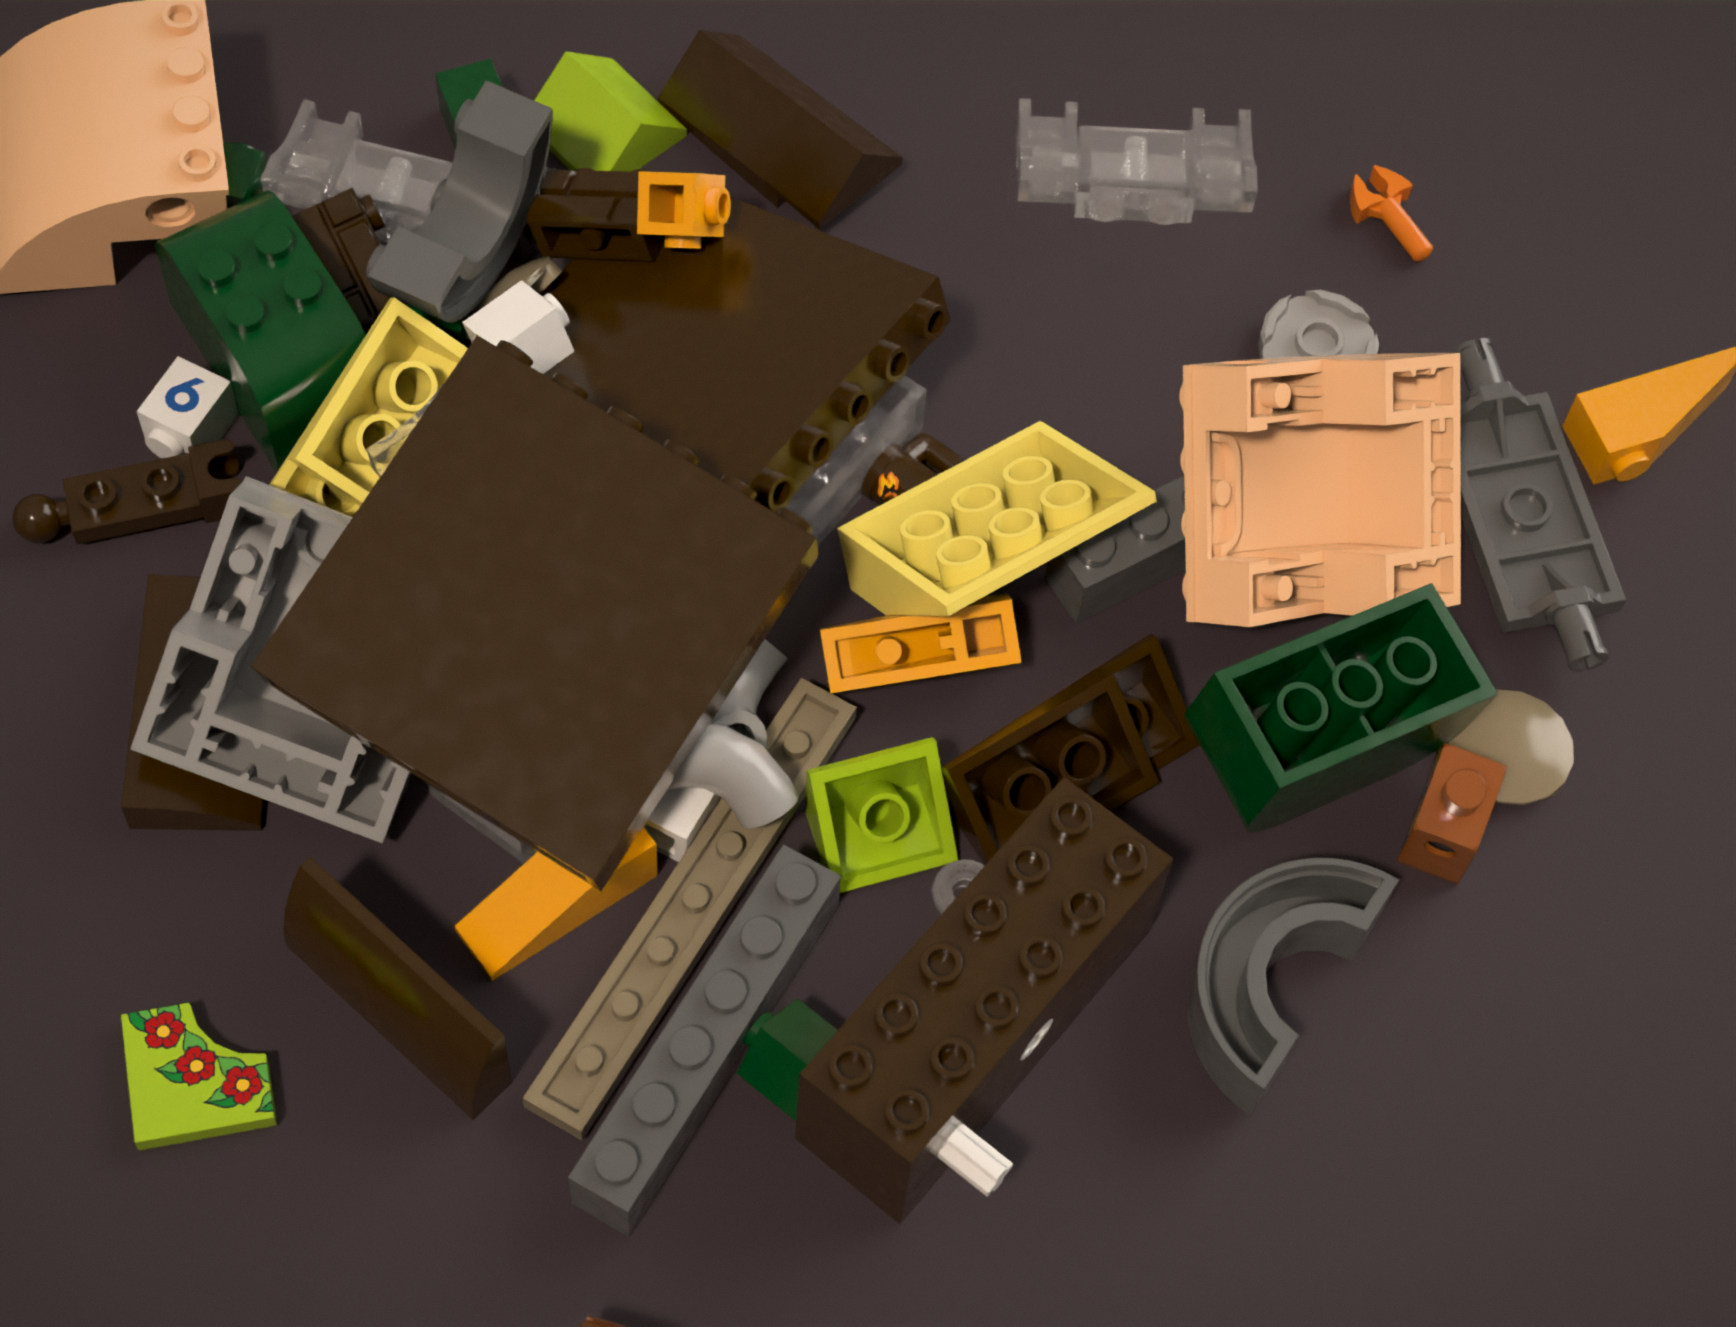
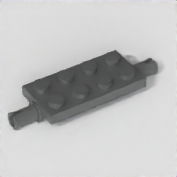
[1454,338,1626,672]

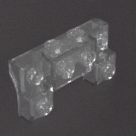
[1016,98,1258,225]
[261,99,453,242]

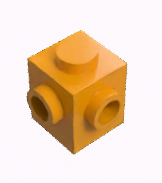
[637,171,731,249]

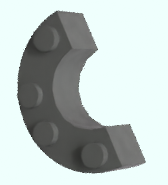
[366,80,553,323]
[1186,858,1399,1117]

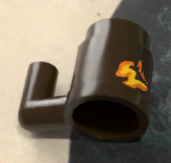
[860,433,964,505]

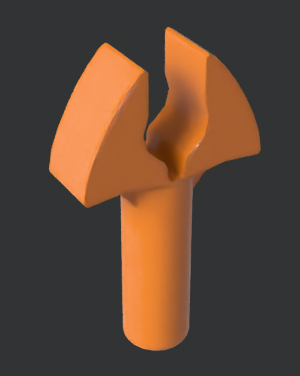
[1350,165,1433,262]

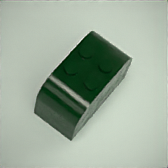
[155,190,366,473]
[1184,583,1498,833]

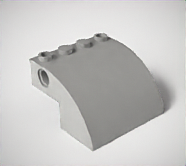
[130,476,411,843]

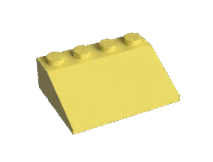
[837,421,1156,616]

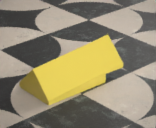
[269,297,468,517]

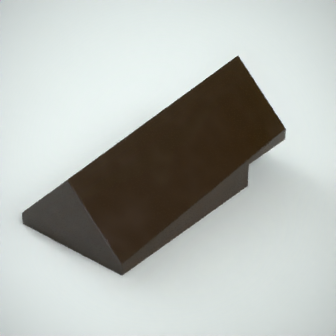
[658,30,903,229]
[942,634,1199,865]

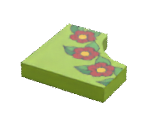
[121,1003,277,1151]

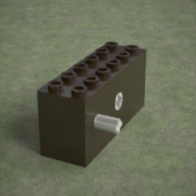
[795,777,1173,1224]

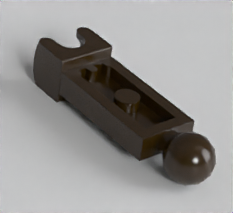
[12,439,242,544]

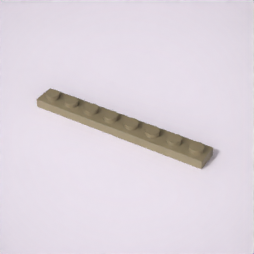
[523,678,857,1140]

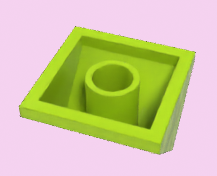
[534,51,687,172]
[804,737,958,893]

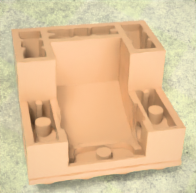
[0,0,229,294]
[1179,353,1461,627]

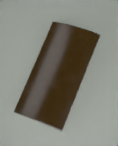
[121,574,265,831]
[284,857,512,1120]

